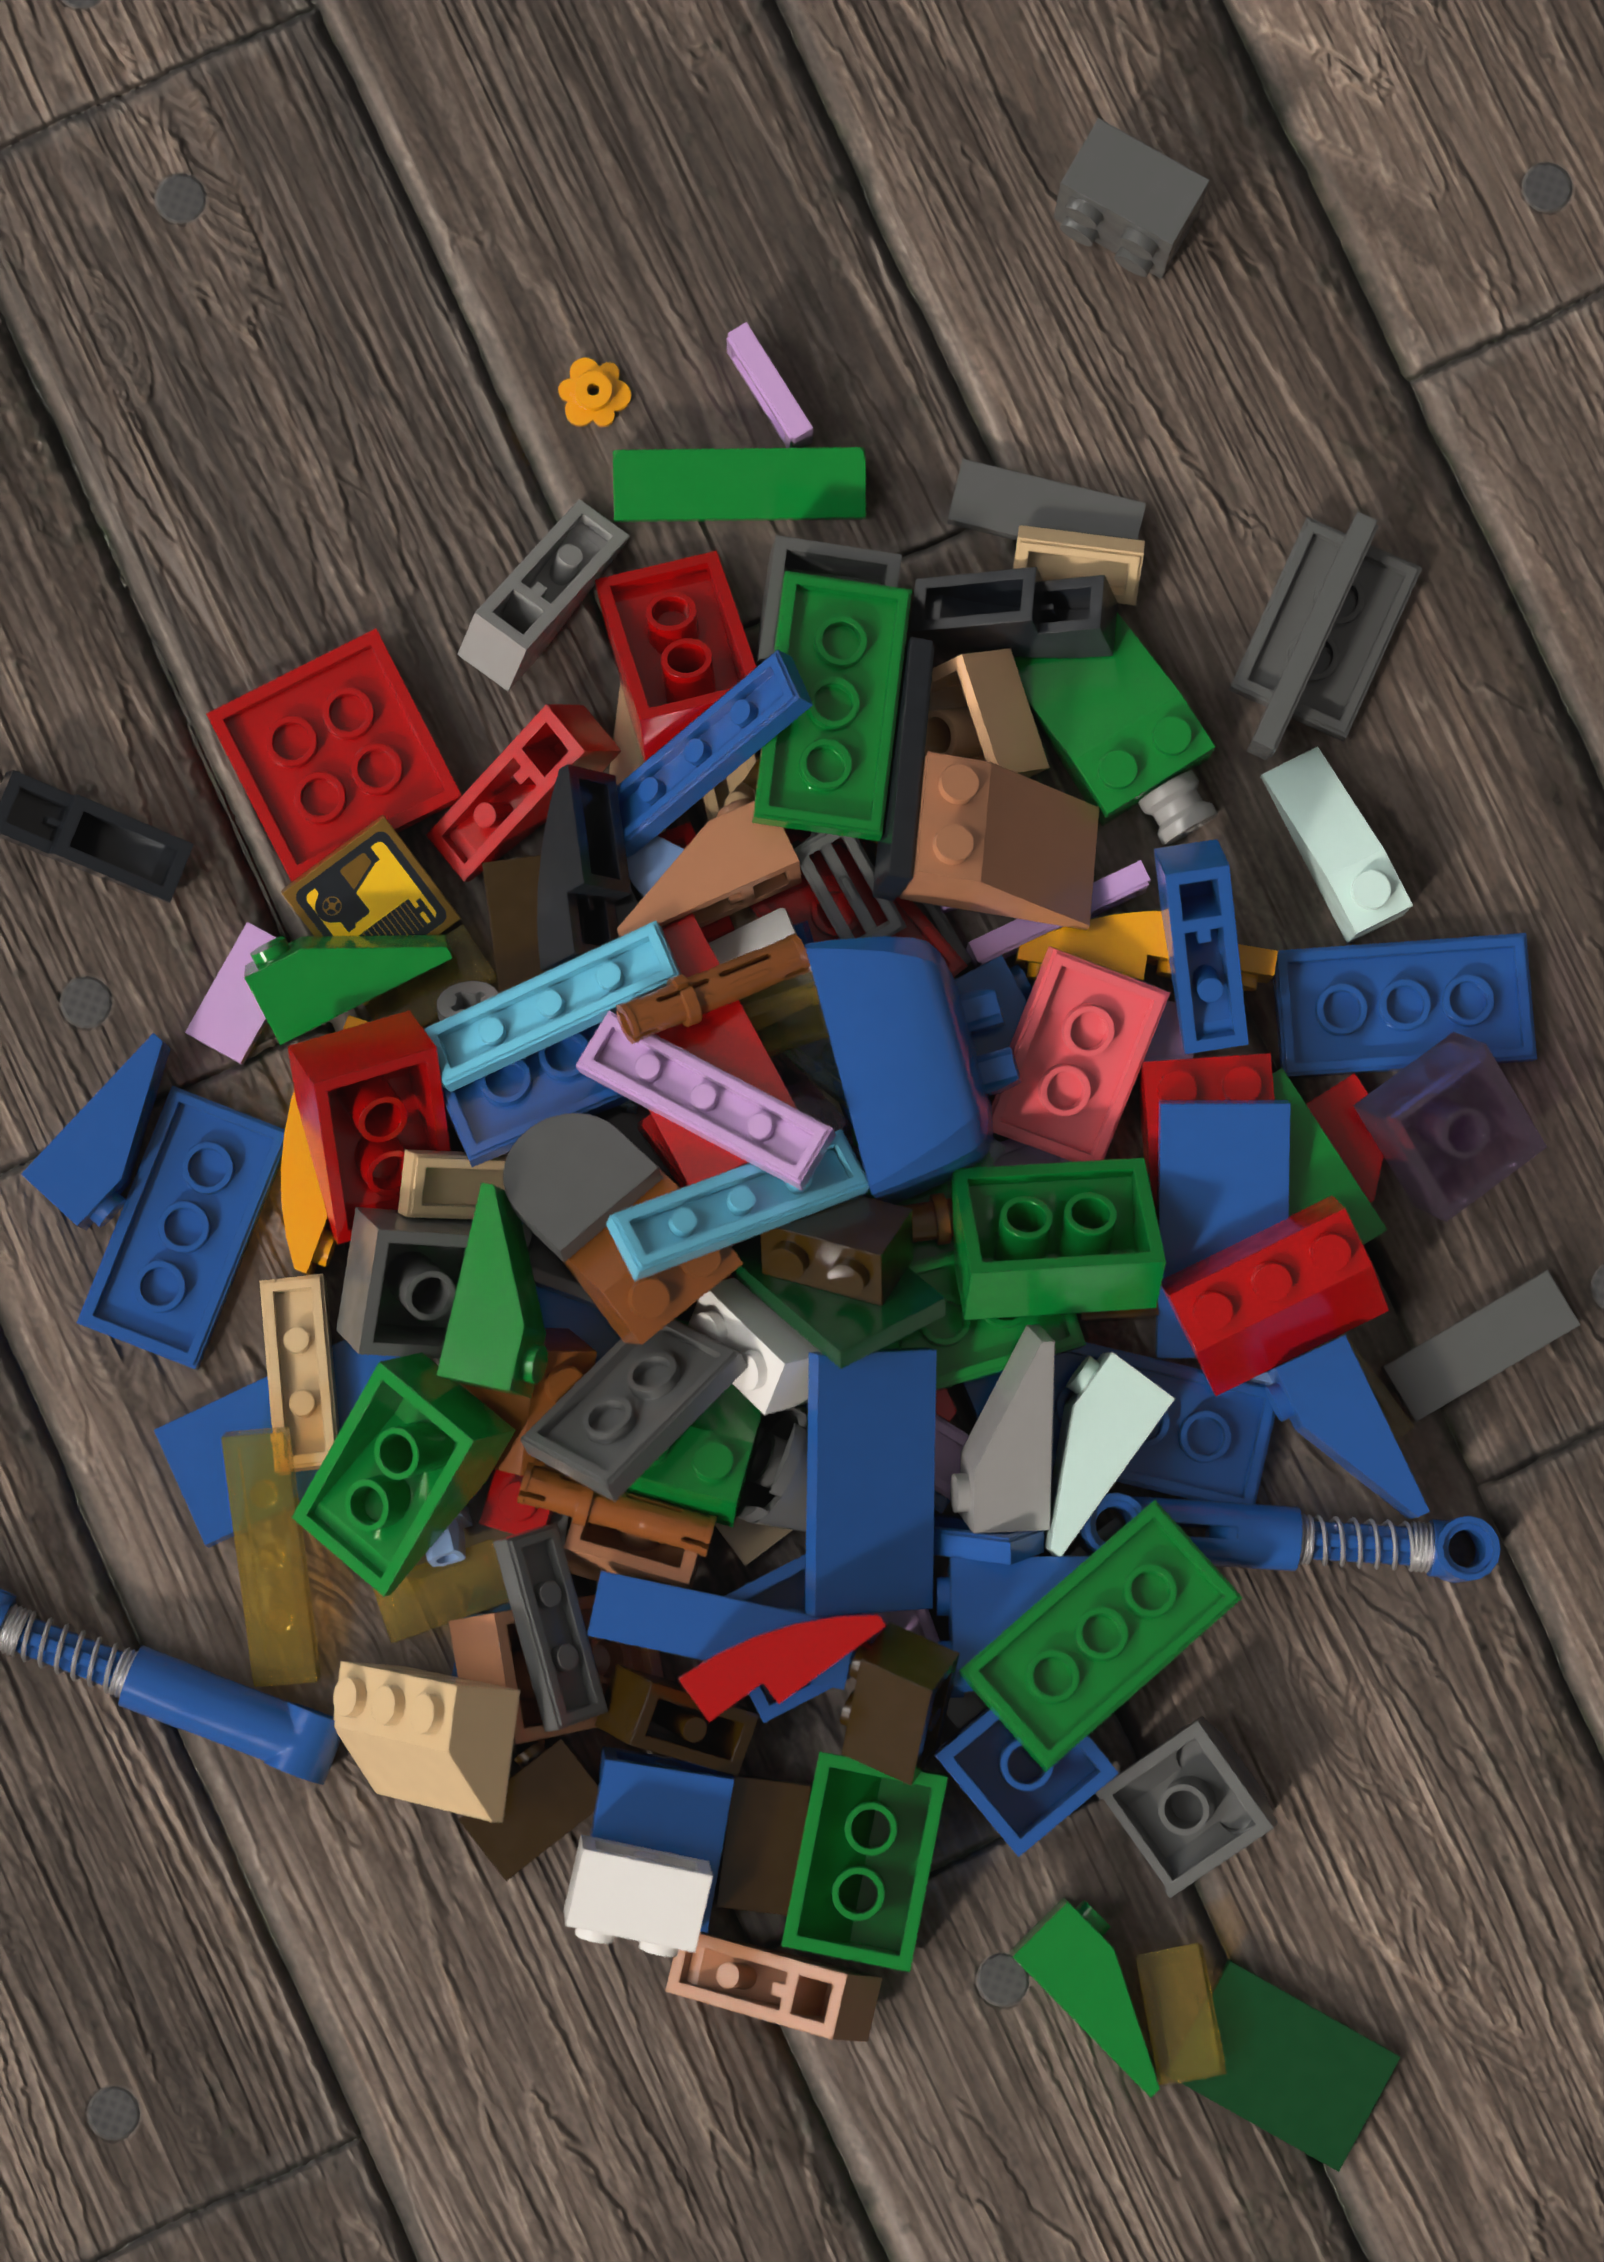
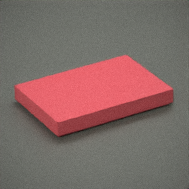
[990,946,1170,1162]

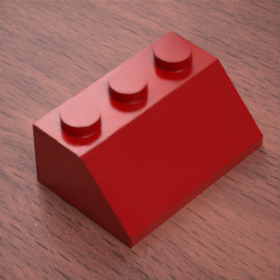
[1161,1195,1389,1396]

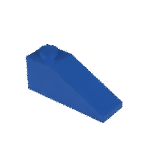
[1154,839,1249,1054]
[21,1033,171,1230]
[1265,1335,1430,1519]

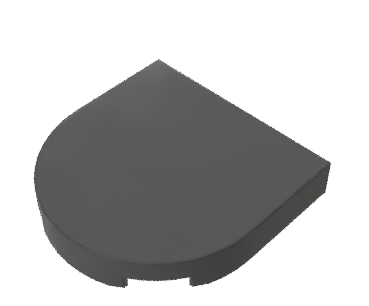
[503,1113,663,1262]

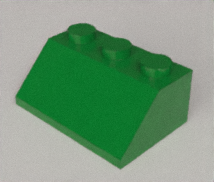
[951,1158,1166,1320]
[781,1751,948,1972]

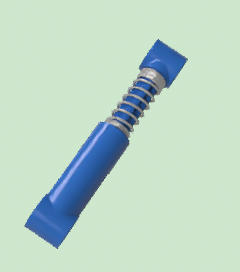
[1076,1493,1501,1583]
[0,1588,341,1785]

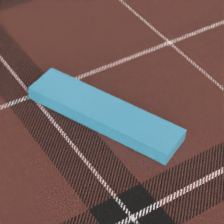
[424,921,681,1092]
[606,1129,869,1281]

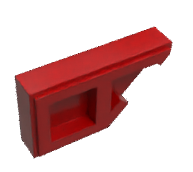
[1306,1073,1390,1203]

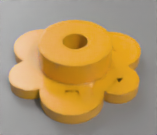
[558,358,631,427]

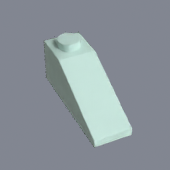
[1260,746,1413,944]
[1044,1352,1175,1557]

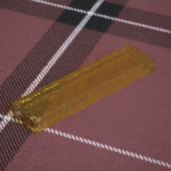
[221,1427,321,1687]

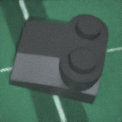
[1096,1716,1278,1898]

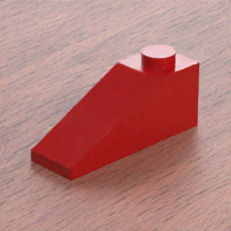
[426,704,621,882]

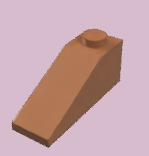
[617,798,802,937]
[665,1932,882,2042]

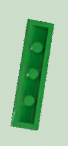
[613,447,866,522]

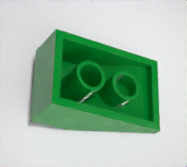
[1014,612,1215,826]
[625,1318,764,1527]
[291,1352,515,1597]

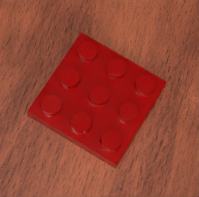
[206,628,462,882]

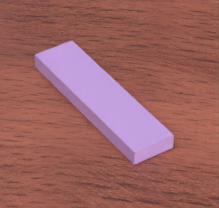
[576,1011,836,1191]

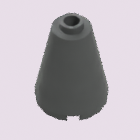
[736,1405,808,1532]

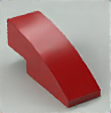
[678,1614,887,1722]

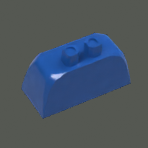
[805,936,1022,1204]

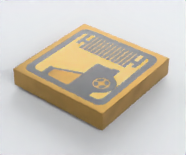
[281,815,461,936]

